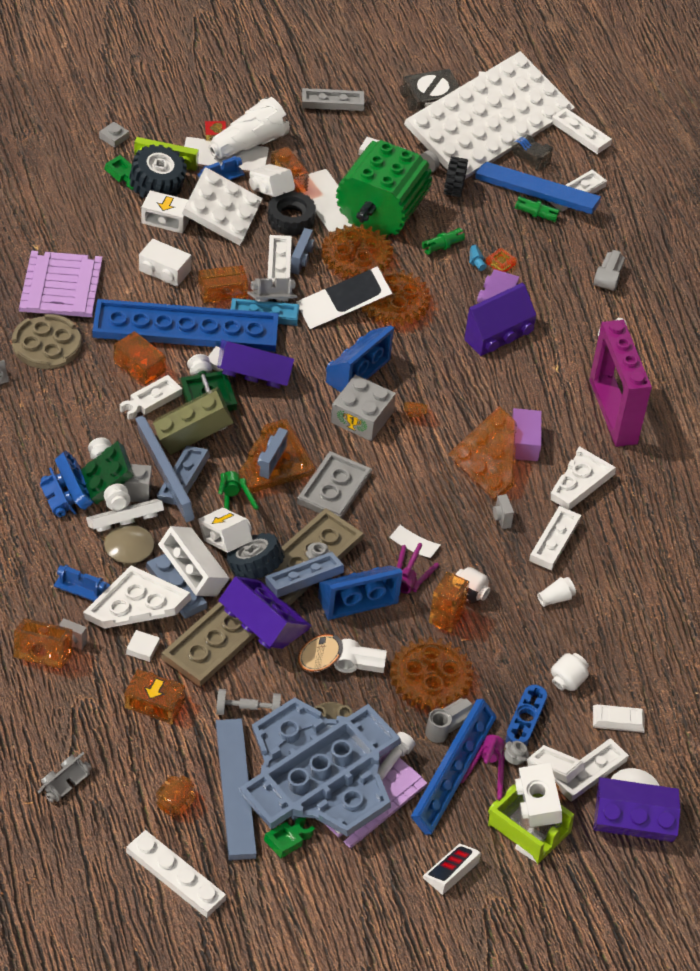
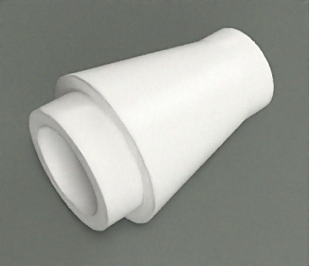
[537,577,576,607]

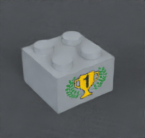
[331,375,396,441]

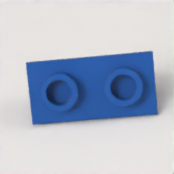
[197,156,245,180]
[40,467,77,517]
[54,565,110,602]

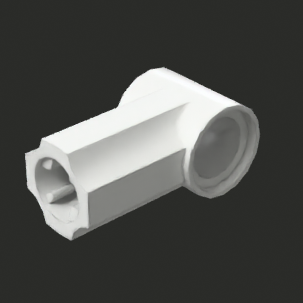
[334,639,387,673]

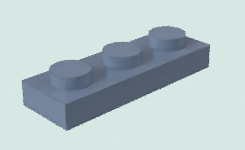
[157,446,210,505]
[265,552,344,598]
[146,554,207,619]

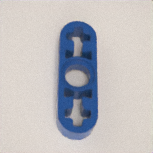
[55,451,94,510]
[505,685,547,747]

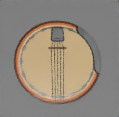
[298,634,343,672]

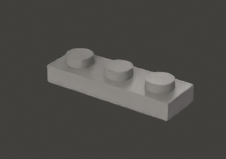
[302,88,364,111]

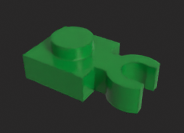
[104,155,134,190]
[264,817,315,858]

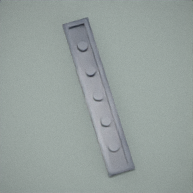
[135,415,195,523]
[216,719,256,860]

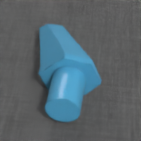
[469,245,487,271]

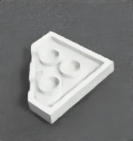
[83,565,191,629]

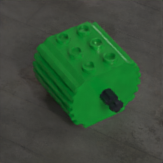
[336,140,432,238]

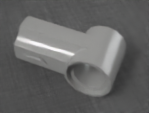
[593,250,625,291]
[425,698,473,743]

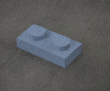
[290,228,315,275]
[257,428,288,479]

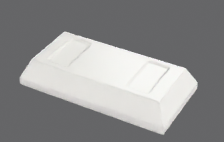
[593,704,645,733]

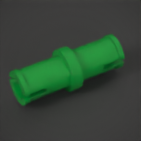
[515,196,560,223]
[422,228,465,254]

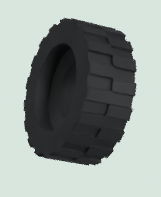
[267,191,316,236]

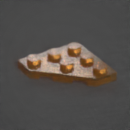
[448,406,517,501]
[239,419,315,493]

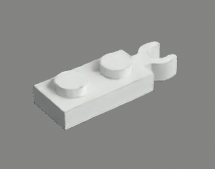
[120,375,182,420]

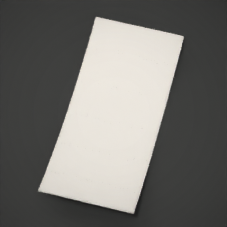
[389,525,440,558]

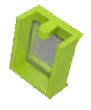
[488,784,574,864]

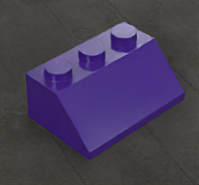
[464,282,536,356]
[217,339,294,389]
[218,576,311,649]
[593,777,680,842]

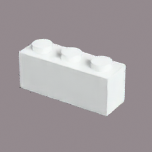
[158,526,229,597]

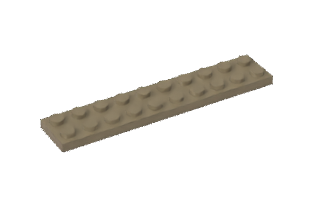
[161,508,364,687]

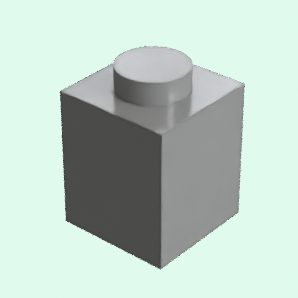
[125,464,152,502]

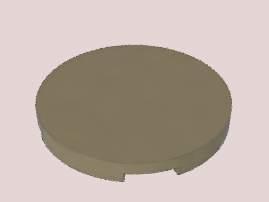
[12,314,82,369]

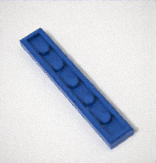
[476,162,601,214]
[411,699,497,835]

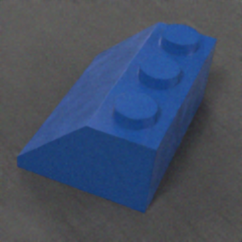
[326,325,394,392]
[318,565,403,620]

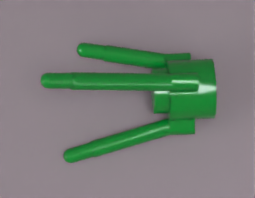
[218,471,259,510]

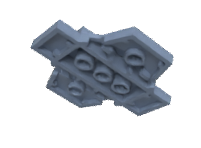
[239,697,401,837]

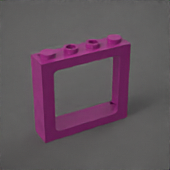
[589,319,652,447]

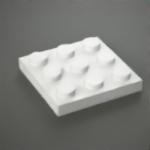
[182,167,263,246]

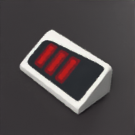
[423,843,481,895]

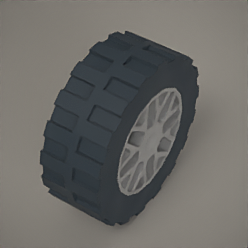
[227,533,285,579]

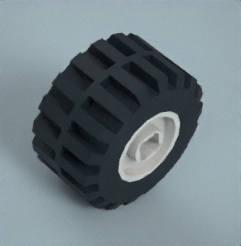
[129,144,187,198]

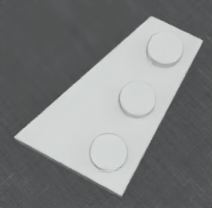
[551,446,616,510]

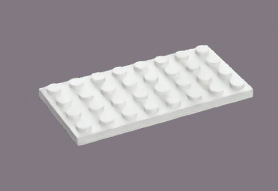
[404,51,575,179]

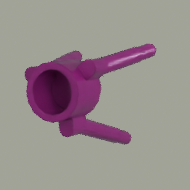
[397,543,439,594]
[460,735,505,800]

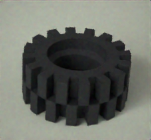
[444,156,468,197]

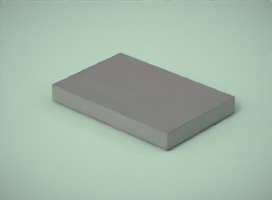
[297,451,372,518]

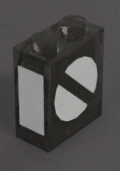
[400,69,460,114]

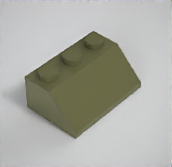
[153,387,234,455]

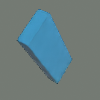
[231,298,299,326]

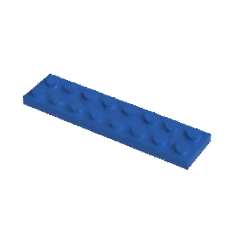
[92,299,279,352]

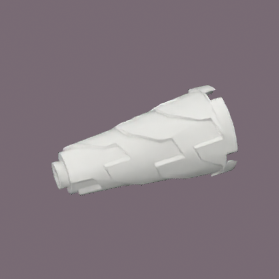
[209,97,290,158]

